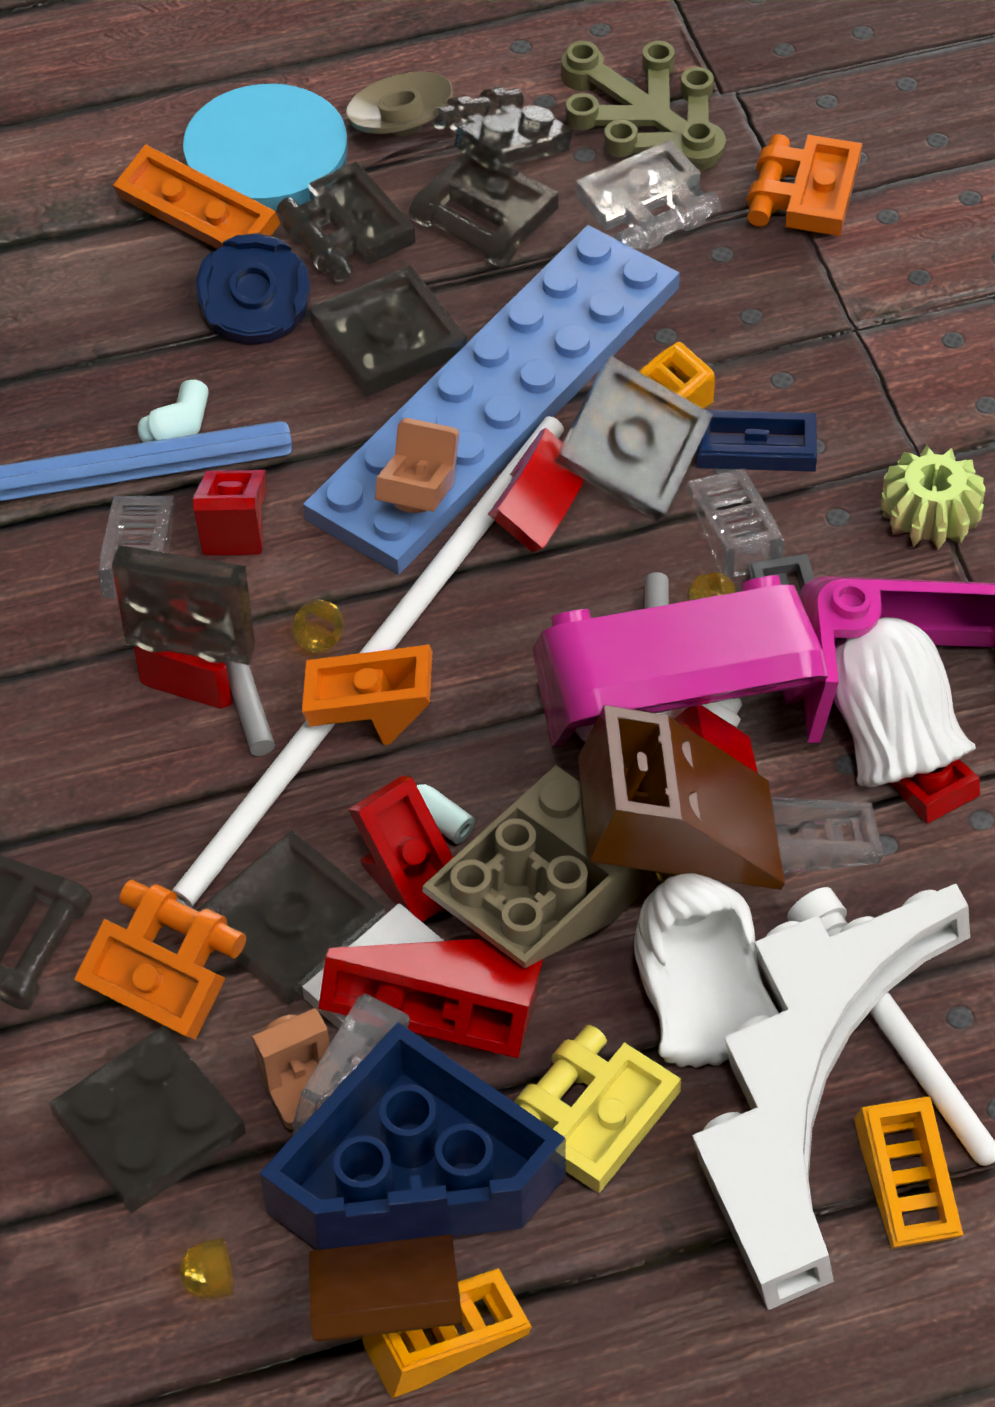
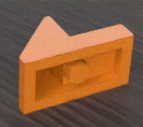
[302,645,433,745]

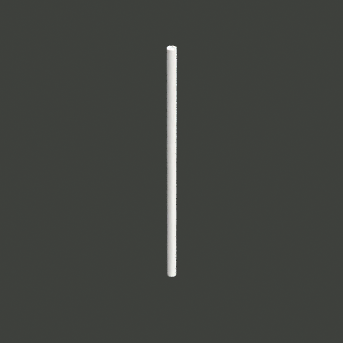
[172,416,564,908]

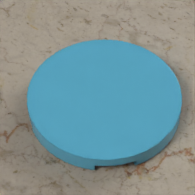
[183,84,348,211]

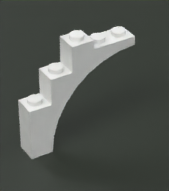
[692,884,970,1310]

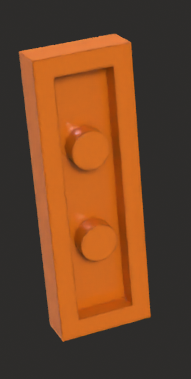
[113,144,281,249]

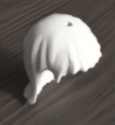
[834,617,976,788]
[634,873,779,1068]

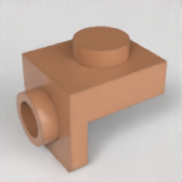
[375,418,459,513]
[252,1008,342,1129]

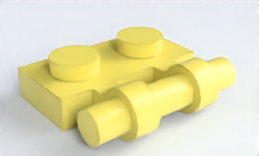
[514,1025,681,1193]

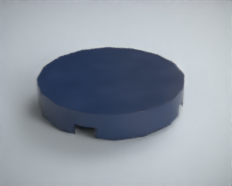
[196,233,311,345]

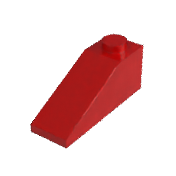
[318,939,544,1058]

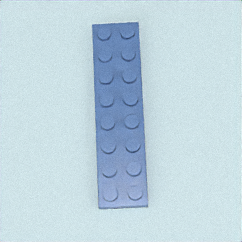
[303,225,680,575]

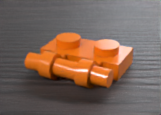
[746,134,862,236]
[74,880,246,1040]

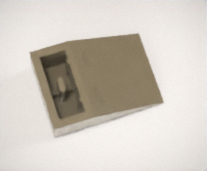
[422,765,654,968]

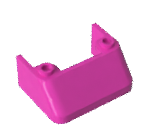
[532,575,828,748]
[799,576,995,743]

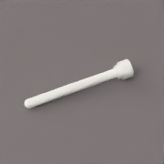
[787,887,995,1166]

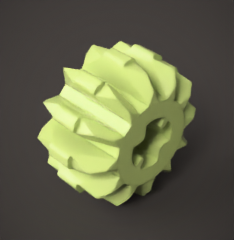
[880,445,985,550]

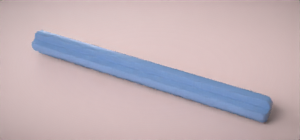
[0,421,292,502]

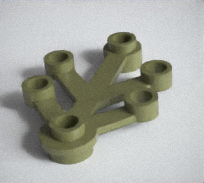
[561,41,726,171]

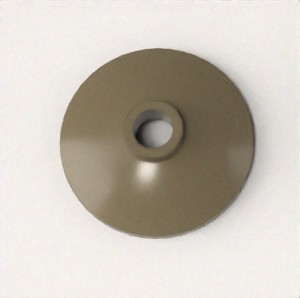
[346,72,454,137]

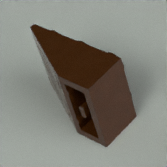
[578,705,785,890]

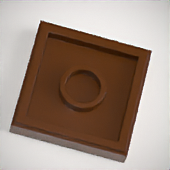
[309,1234,463,1342]

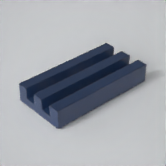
[696,410,817,472]

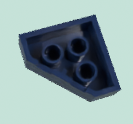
[259,1022,566,1250]

